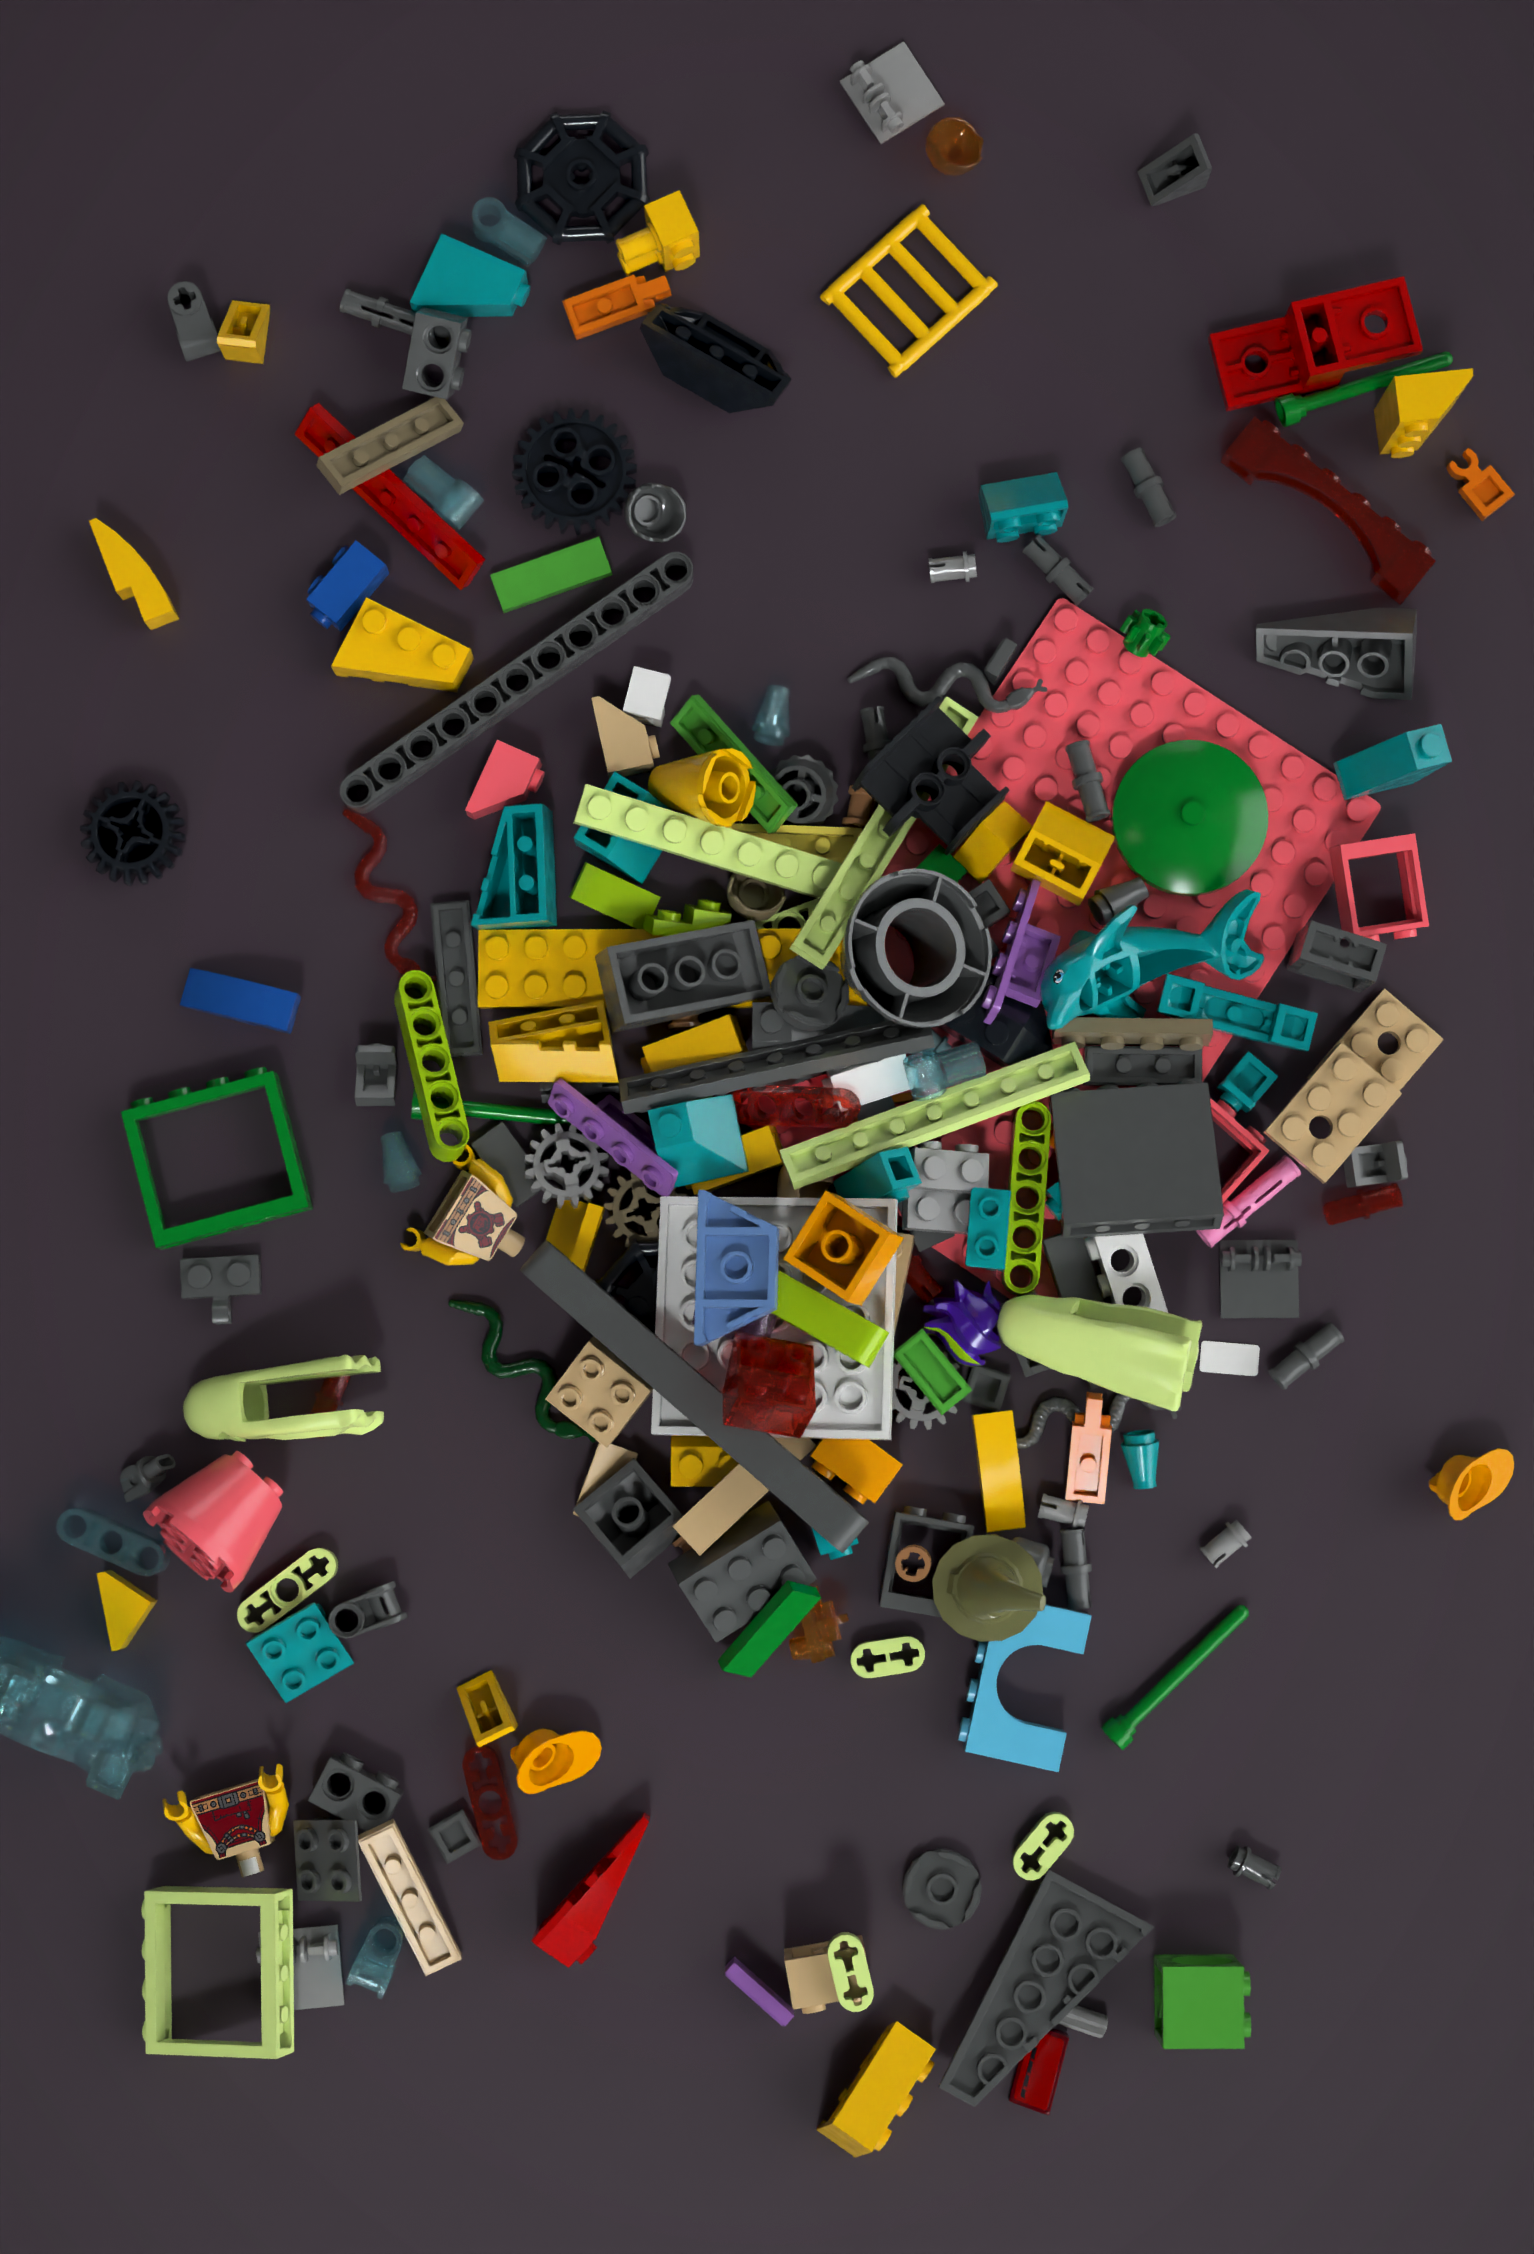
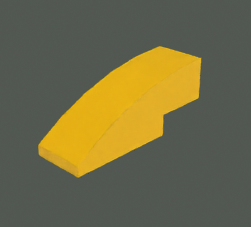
[89,518,179,630]
[971,1410,1026,1533]

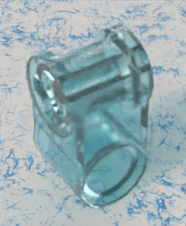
[345,1916,406,1999]

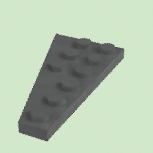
[938,1870,1154,2107]

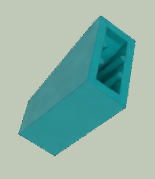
[410,233,531,317]
[1333,724,1452,800]

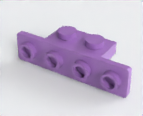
[981,878,1061,1025]
[548,1078,678,1197]

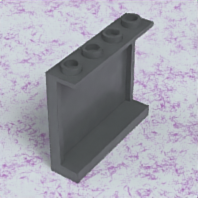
[1049,1080,1224,1239]

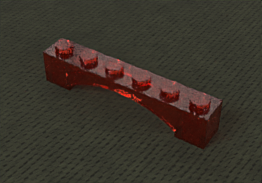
[1221,417,1436,605]

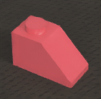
[465,740,545,820]

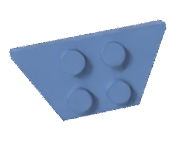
[694,1190,780,1346]

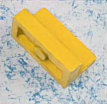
[546,1200,605,1272]

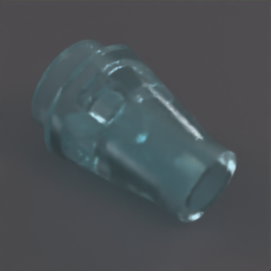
[752,685,790,746]
[380,1131,422,1192]

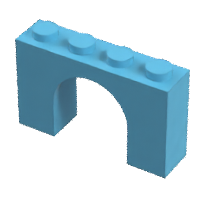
[958,1604,1092,1772]

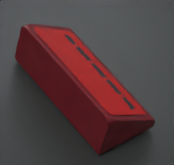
[1008,2028,1069,2115]

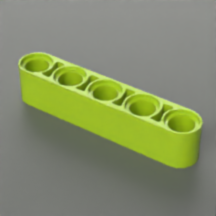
[394,970,469,1162]
[1001,1101,1051,1295]
[771,1270,889,1368]

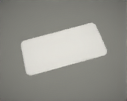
[1199,1341,1260,1376]

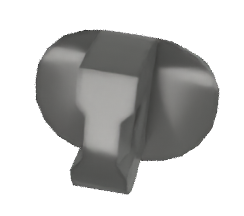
[120,1454,176,1503]

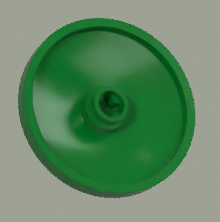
[1111,740,1268,896]

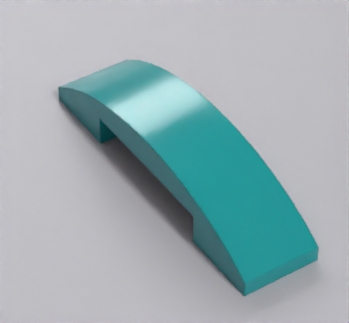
[1157,973,1318,1052]

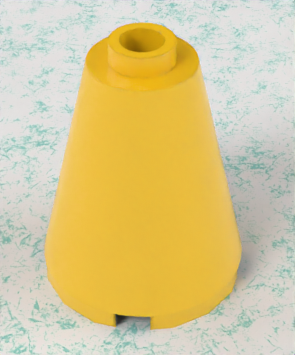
[648,748,756,827]

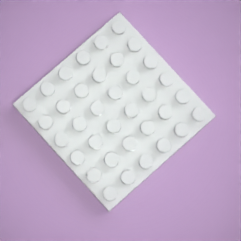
[651,1196,898,1440]

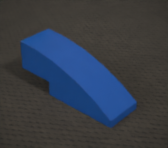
[180,968,301,1034]

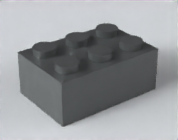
[668,1501,817,1643]

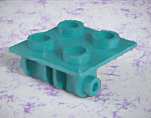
[245,1602,354,1703]

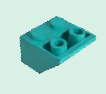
[978,472,1069,543]
[574,771,671,885]

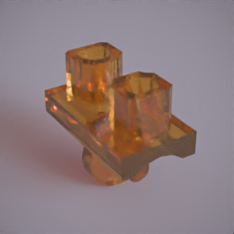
[789,1586,849,1663]

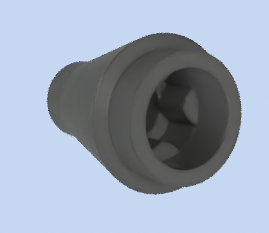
[1088,877,1149,926]

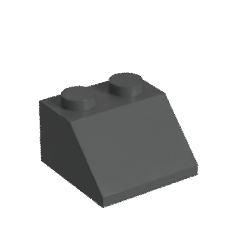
[573,1458,683,1579]

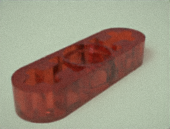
[462,1745,519,1860]

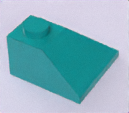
[647,1094,749,1188]

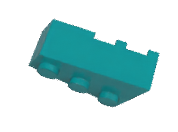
[471,804,557,930]

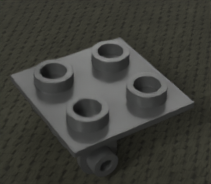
[1219,1240,1302,1318]
[293,1817,362,1902]

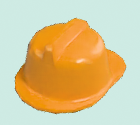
[1429,1448,1514,1520]
[510,1729,602,1794]

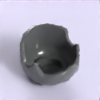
[624,483,687,543]

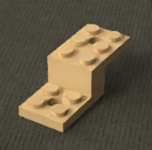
[1263,988,1444,1184]

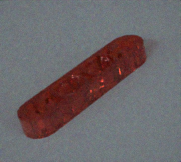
[713,1085,861,1128]

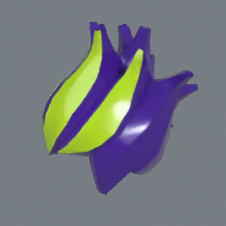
[923,1279,1002,1367]

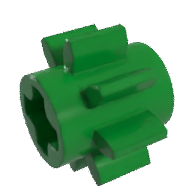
[1120,609,1171,657]

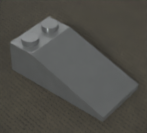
[595,920,771,1032]

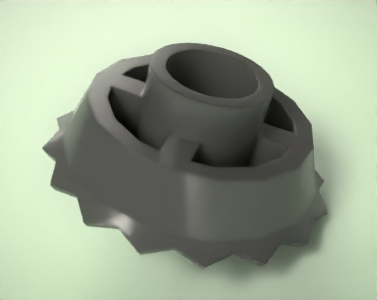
[770,755,838,826]

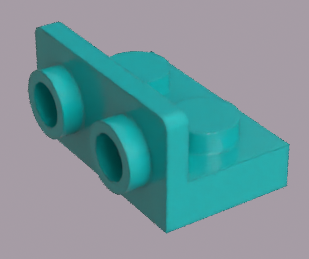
[965,1187,1011,1271]

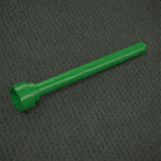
[1275,351,1453,427]
[411,1088,571,1127]
[1100,1605,1249,1751]

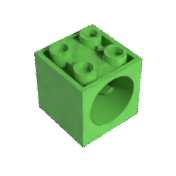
[1154,1954,1251,2049]

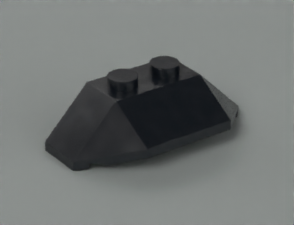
[640,303,792,414]
[937,965,1053,1068]

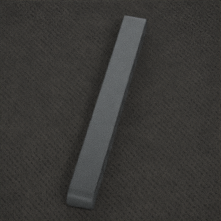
[340,551,694,814]
[519,1240,869,1553]

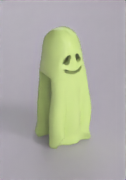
[997,1295,1203,1411]
[183,1354,384,1442]

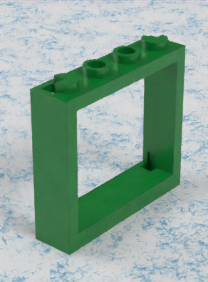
[121,1067,313,1250]

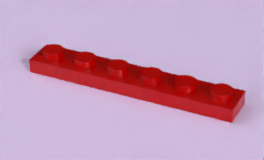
[294,403,486,590]

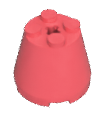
[143,1451,283,1593]

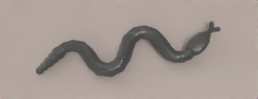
[847,657,1047,713]
[1016,1393,1182,1449]

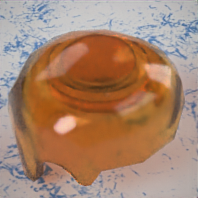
[925,117,984,176]

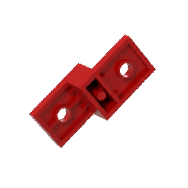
[1208,276,1423,412]

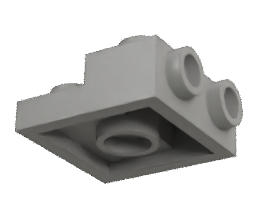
[902,1141,989,1235]

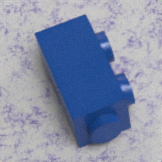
[306,540,389,632]

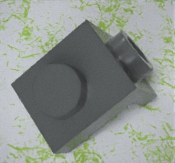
[355,1043,398,1106]
[1343,1140,1408,1188]

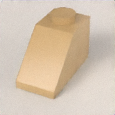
[591,696,660,779]

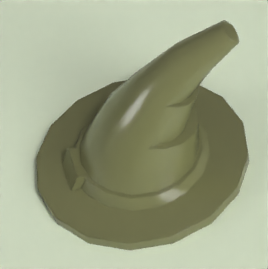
[932,1534,1046,1642]

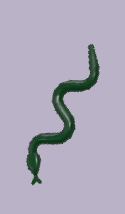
[448,1299,596,1443]

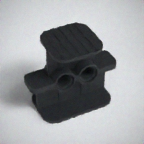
[852,696,1010,856]

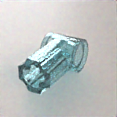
[472,197,547,267]
[403,455,484,531]
[903,1041,986,1101]

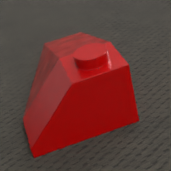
[531,1812,650,1968]

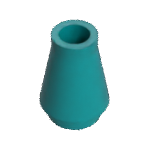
[1120,1429,1160,1489]

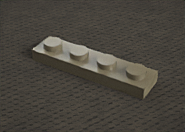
[316,397,464,495]
[1052,1017,1213,1051]

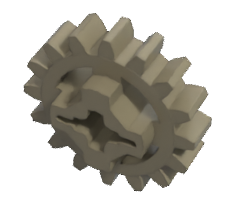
[604,1172,688,1247]

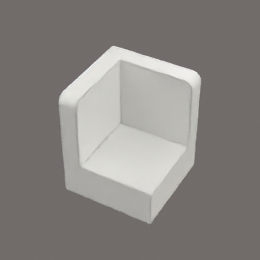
[623,666,671,727]

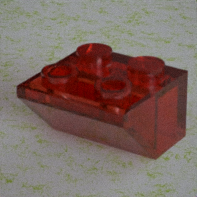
[723,1332,816,1438]

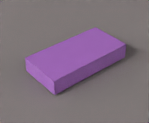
[725,1956,794,2026]

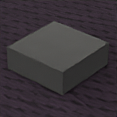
[984,638,1017,685]
[961,1365,1011,1412]
[428,1808,483,1864]

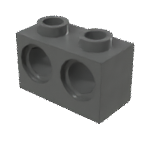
[402,307,472,400]
[308,1752,404,1831]

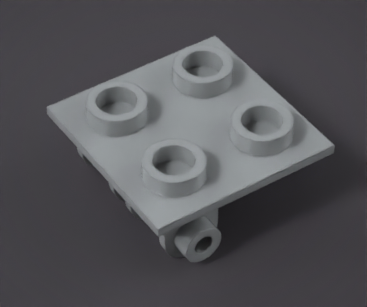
[840,41,945,145]
[256,1924,345,2010]

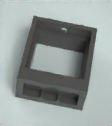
[1286,920,1387,993]
[878,1505,974,1618]

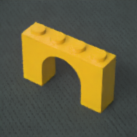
[641,1014,784,1195]

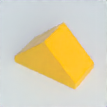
[217,300,270,364]
[953,801,1033,884]
[96,1570,158,1651]
[456,1670,518,1747]

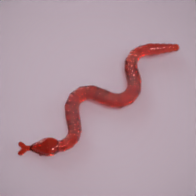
[342,809,437,982]

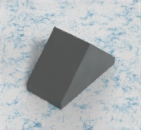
[1137,133,1212,206]

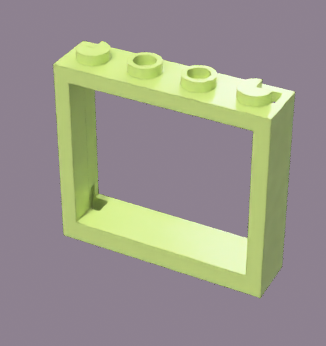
[141,1886,294,2059]

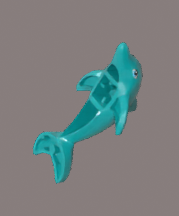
[1040,889,1264,1030]

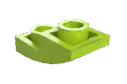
[569,862,661,929]
[643,899,732,936]

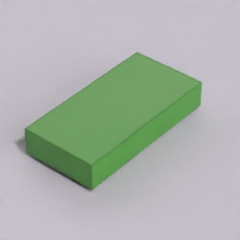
[894,1329,972,1415]

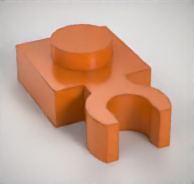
[1446,448,1515,521]

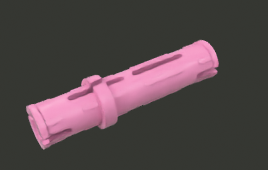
[1196,1155,1301,1248]

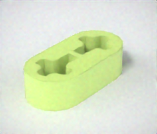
[850,1635,925,1678]
[1012,1812,1074,1881]
[827,1932,874,2012]

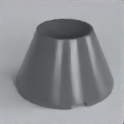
[840,868,992,1028]

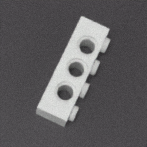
[1084,1234,1168,1313]

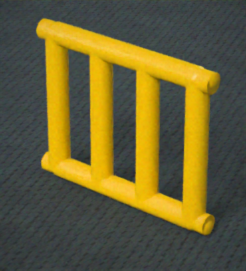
[820,204,998,378]

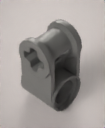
[167,281,221,362]
[328,1581,409,1639]

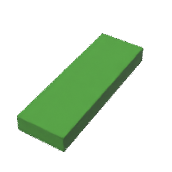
[490,537,612,613]

